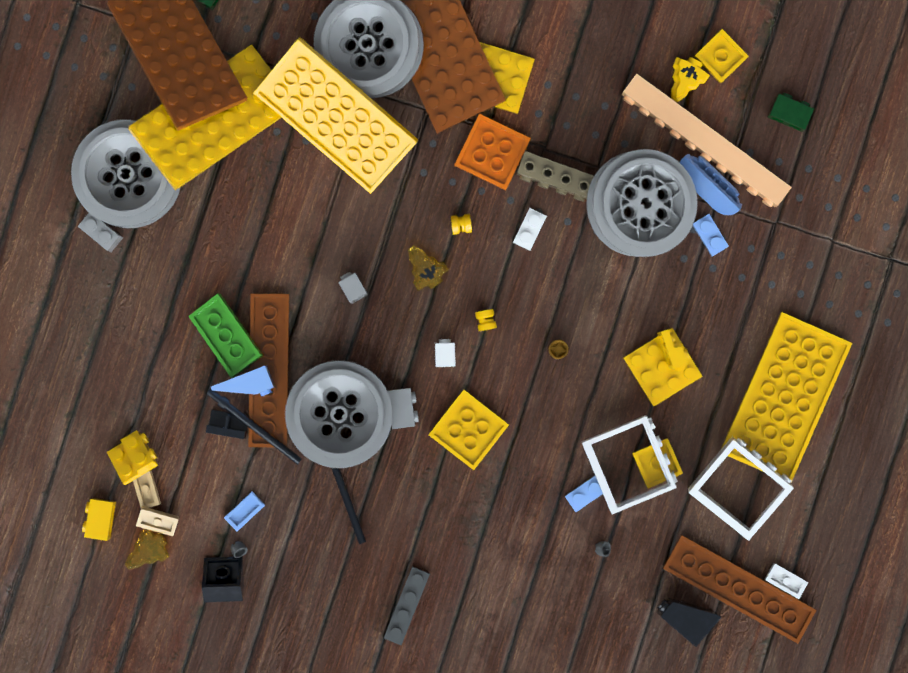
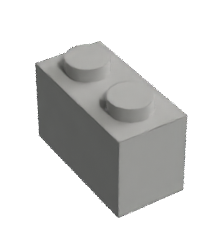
[78,213,123,252]
[338,272,368,304]
[388,388,419,429]

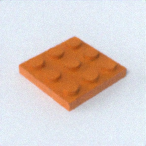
[454,114,531,191]

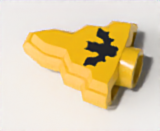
[671,57,710,103]

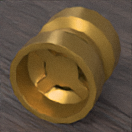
[548,340,568,359]

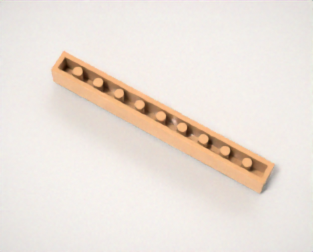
[622,74,792,207]

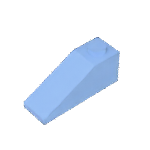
[211,366,275,396]

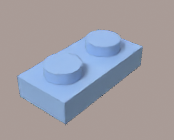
[693,214,729,257]
[565,476,603,512]

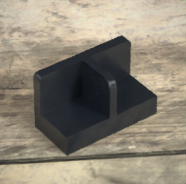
[206,410,249,439]

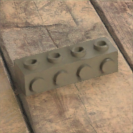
[517,151,594,202]

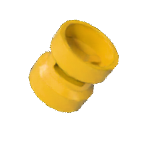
[451,214,472,235]
[475,309,497,331]

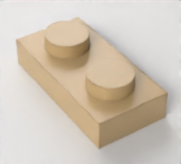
[133,470,161,508]
[136,506,179,536]

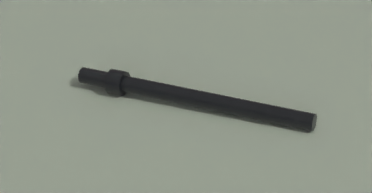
[207,389,302,465]
[324,434,366,544]

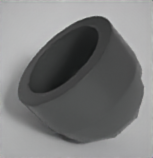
[230,541,247,558]
[595,541,611,557]

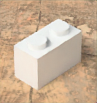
[435,339,455,367]

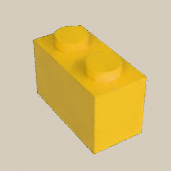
[82,498,116,541]

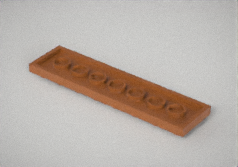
[248,294,290,448]
[663,535,817,644]

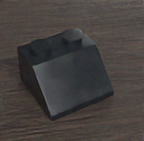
[202,557,244,602]

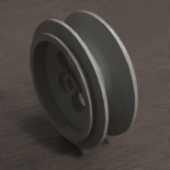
[314,0,424,98]
[71,120,181,228]
[586,149,697,257]
[285,361,393,468]

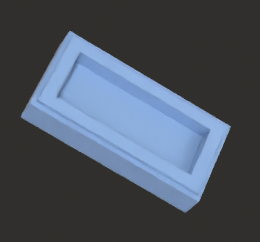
[224,491,265,531]

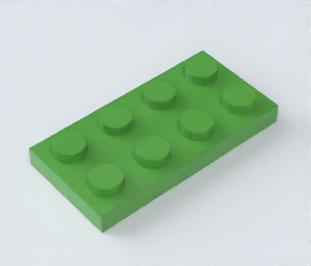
[188,293,263,378]

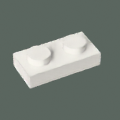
[513,208,547,251]
[764,563,808,599]

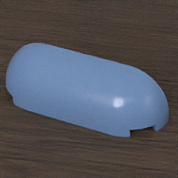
[680,154,742,215]

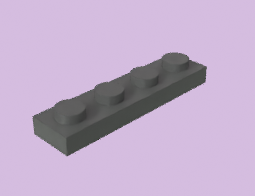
[384,566,430,645]

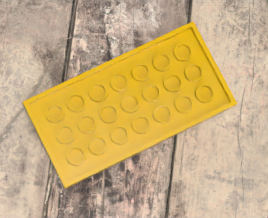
[254,37,418,194]
[128,45,282,190]
[721,312,852,480]

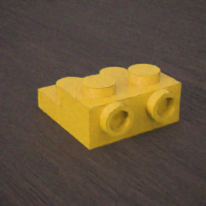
[657,329,690,372]
[107,430,158,485]

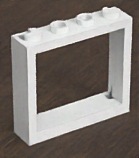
[582,415,678,514]
[688,436,793,541]

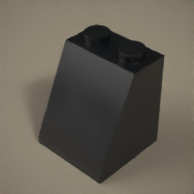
[657,598,721,647]

